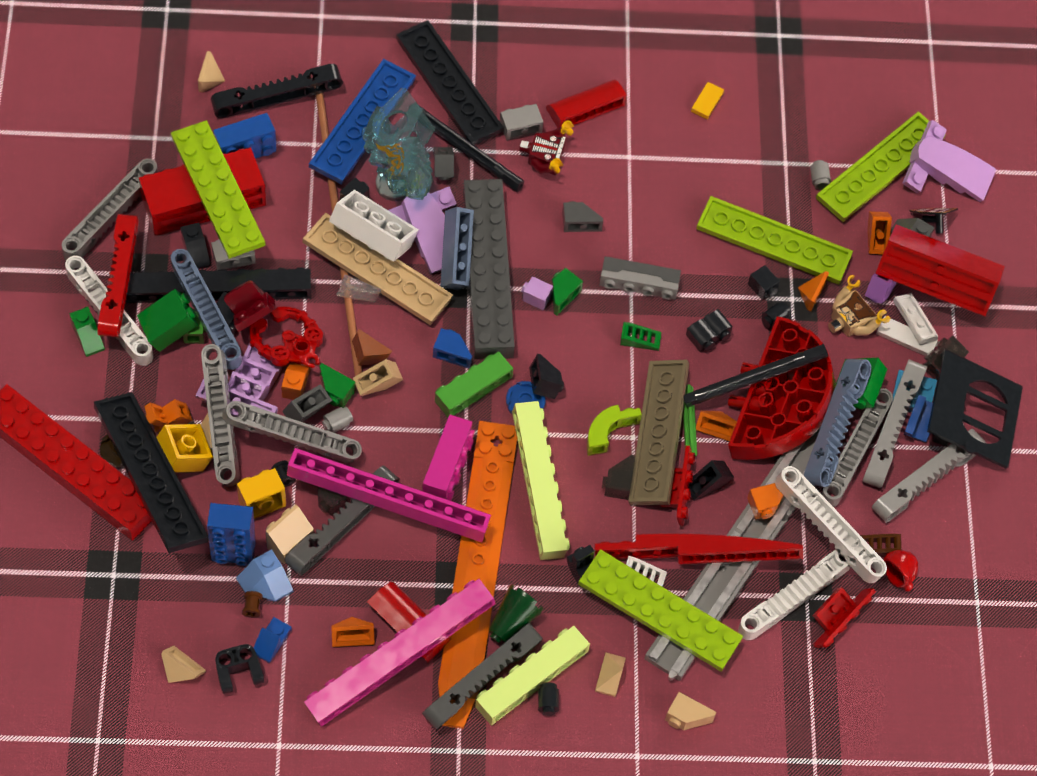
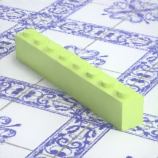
[512,401,570,560]

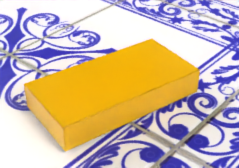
[691,82,724,120]

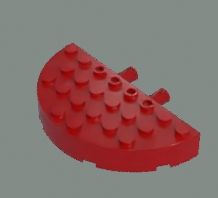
[728,316,836,460]

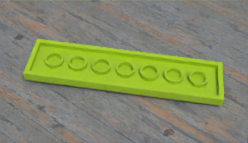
[816,111,946,222]
[171,120,265,259]
[696,196,853,285]
[578,549,743,672]

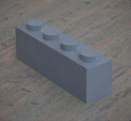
[440,207,474,290]

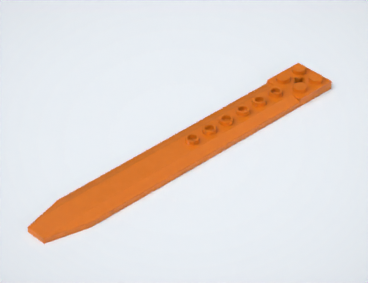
[438,421,517,729]

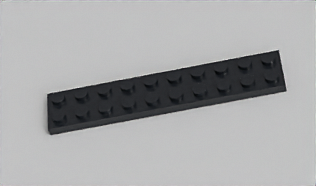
[94,392,209,553]

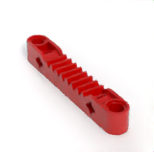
[98,214,139,337]

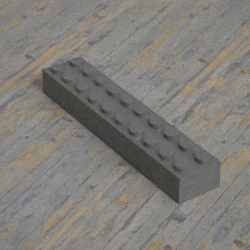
[463,179,515,360]

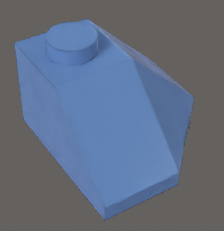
[236,549,294,602]

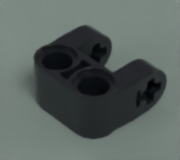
[215,644,264,694]

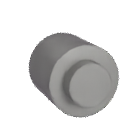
[810,160,831,190]
[322,407,353,433]

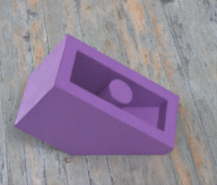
[865,274,897,304]

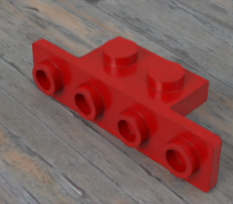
[661,445,695,526]
[812,587,876,648]

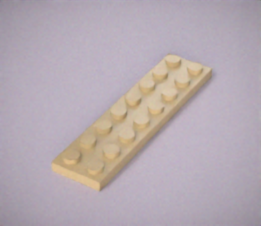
[302,213,453,325]

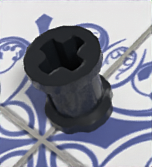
[271,460,296,487]

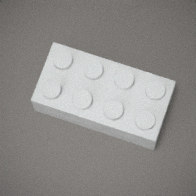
[329,190,419,262]

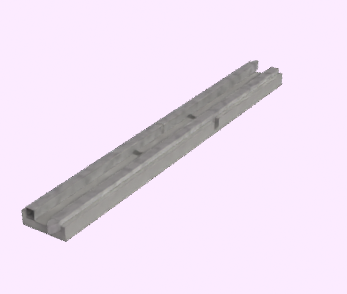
[644,427,846,681]

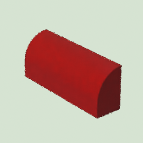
[546,79,627,128]
[367,582,452,663]

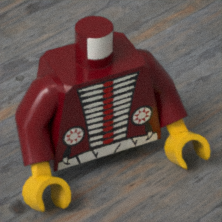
[519,120,574,175]

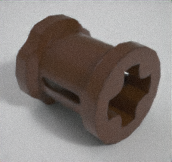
[242,591,263,618]

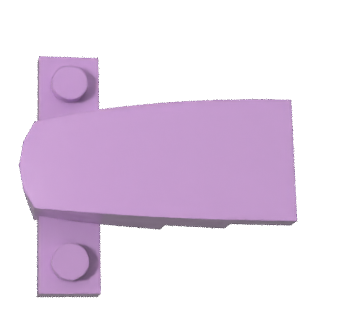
[902,120,996,202]
[388,187,457,274]
[195,343,283,417]

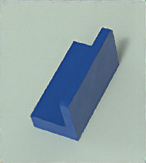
[904,395,933,442]

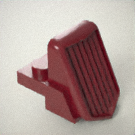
[224,280,276,332]

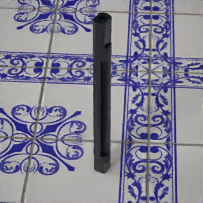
[408,103,524,192]
[683,344,828,408]

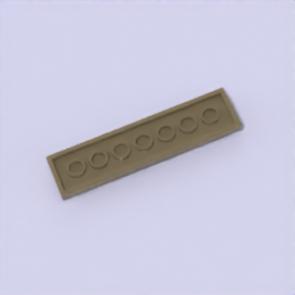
[628,360,689,505]

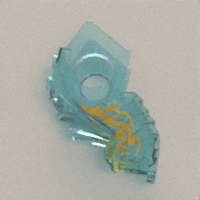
[362,88,436,200]

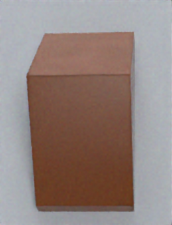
[352,329,392,366]

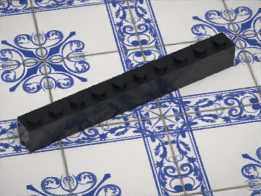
[125,267,311,303]

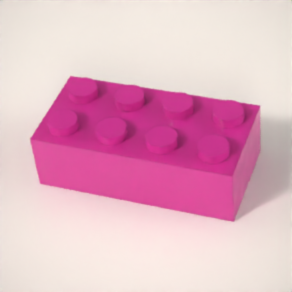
[422,414,475,501]

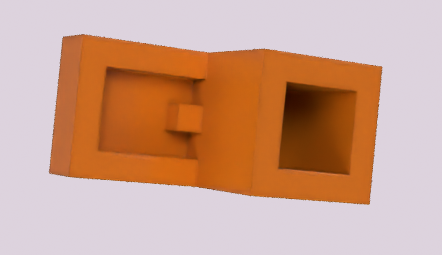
[144,399,192,433]

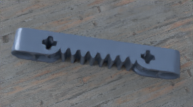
[171,249,242,370]
[804,359,871,487]

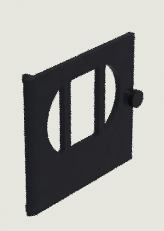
[927,348,1023,469]

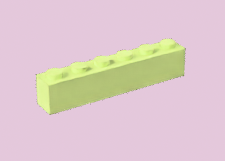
[475,626,590,726]

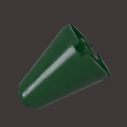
[488,584,544,644]

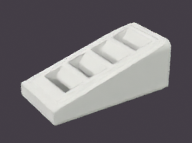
[626,556,667,587]

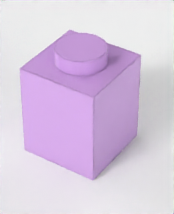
[521,276,553,310]

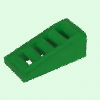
[620,322,661,351]

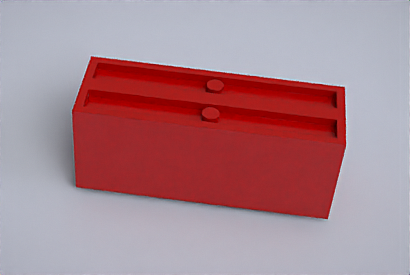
[139,147,266,236]
[875,224,1005,316]

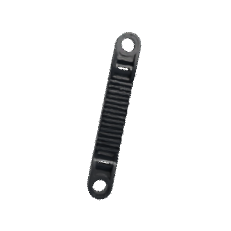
[210,64,343,118]

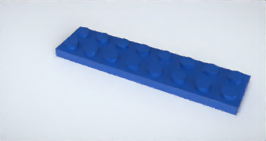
[309,59,416,185]

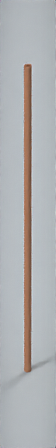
[315,86,362,376]

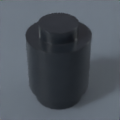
[762,302,791,329]
[538,683,559,716]

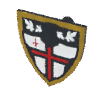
[910,208,958,233]

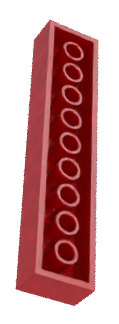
[0,384,152,541]

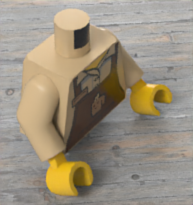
[828,275,890,337]

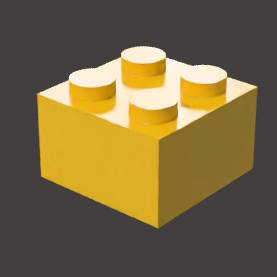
[156,424,213,472]
[237,468,286,519]

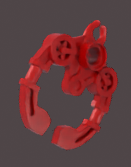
[249,306,323,368]

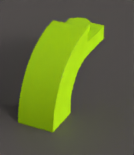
[587,405,642,456]

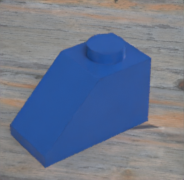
[433,328,472,369]

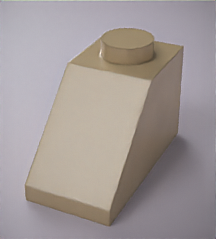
[353,359,403,396]
[665,692,716,730]

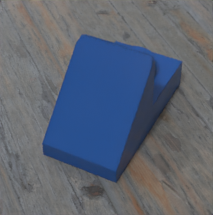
[253,617,292,664]

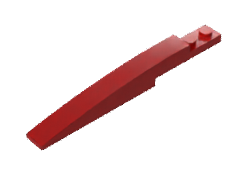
[595,534,803,564]

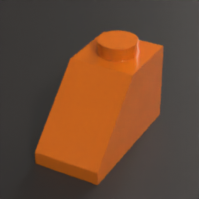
[867,211,892,254]
[281,362,310,400]
[747,480,789,519]

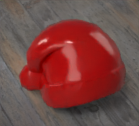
[883,550,918,591]

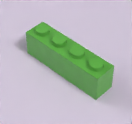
[435,351,513,417]

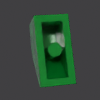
[552,268,583,316]
[69,307,105,357]
[320,363,356,408]

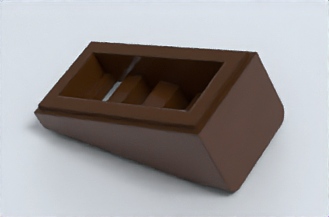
[859,534,902,557]

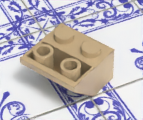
[266,504,314,564]

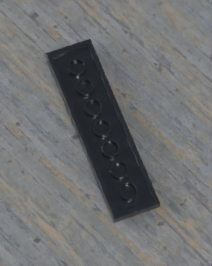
[396,20,504,145]

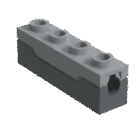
[599,256,681,300]

